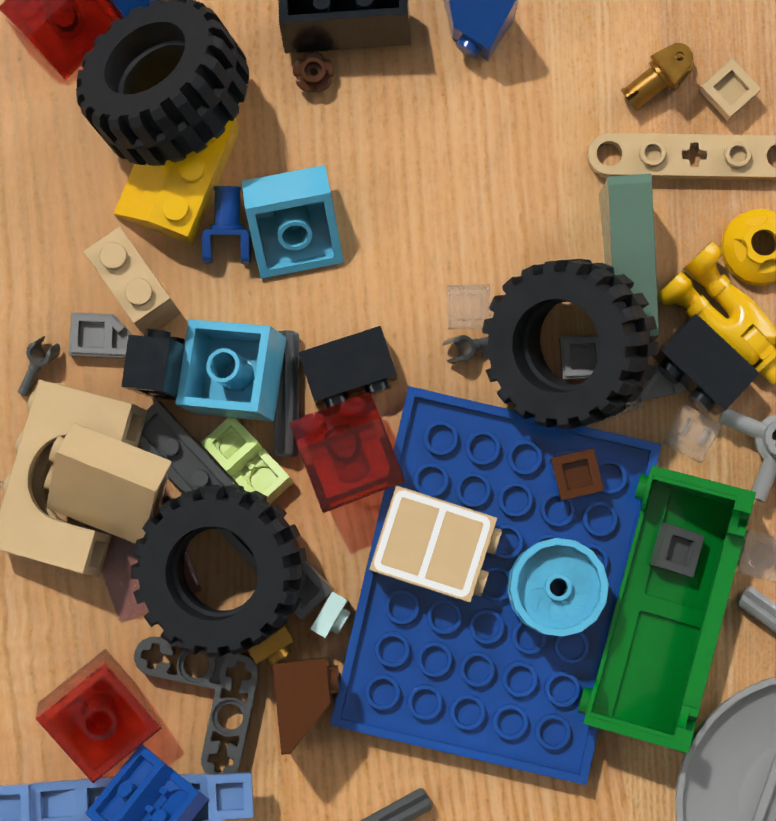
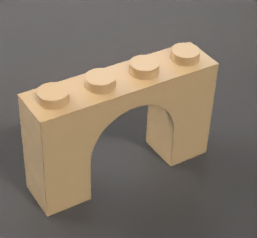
[0,380,147,577]

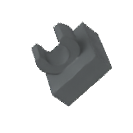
[649,523,705,578]

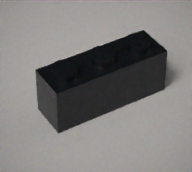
[279,0,411,54]

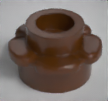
[293,52,335,93]

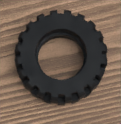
[76,0,249,166]
[481,259,658,429]
[131,484,307,657]

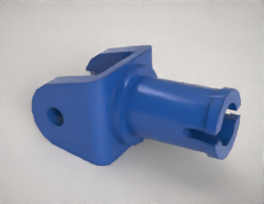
[202,186,252,265]

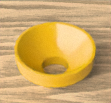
[720,209,776,287]

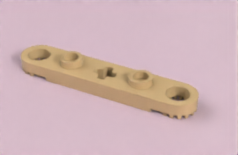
[587,133,776,180]

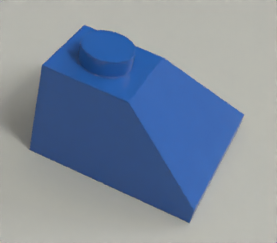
[444,0,518,61]

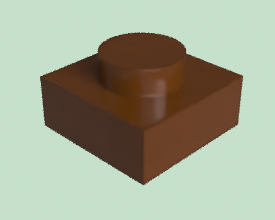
[550,448,604,501]

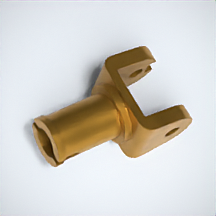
[621,43,694,111]

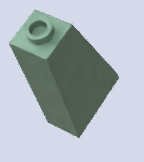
[599,173,659,341]

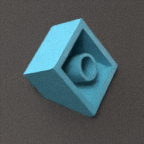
[241,165,344,279]

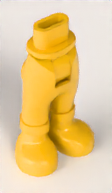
[657,241,776,385]

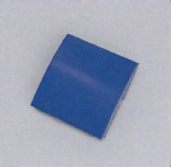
[85,744,209,821]

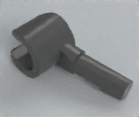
[443,335,488,364]
[17,336,60,396]

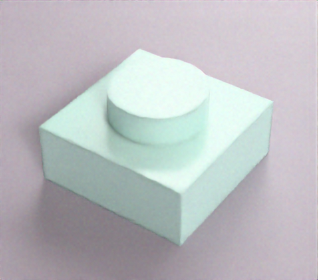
[310,591,351,638]

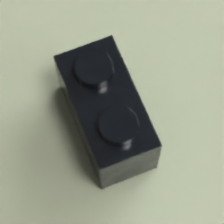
[652,314,759,415]
[298,326,397,409]
[121,329,185,401]

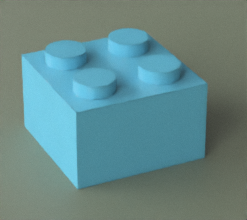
[175,319,286,422]

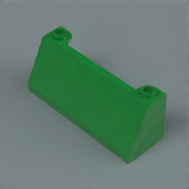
[578,465,756,753]

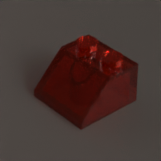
[0,0,123,80]
[289,392,405,513]
[36,649,162,783]

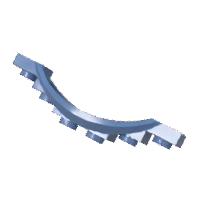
[0,772,254,821]

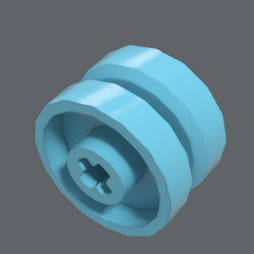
[507,538,609,637]

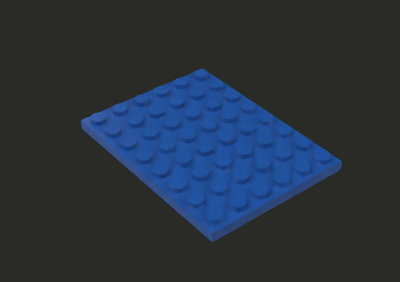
[330,386,661,785]

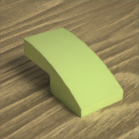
[201,417,294,504]

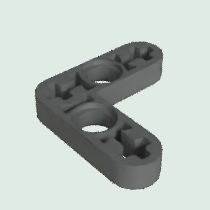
[134,637,259,774]

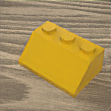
[114,118,240,246]

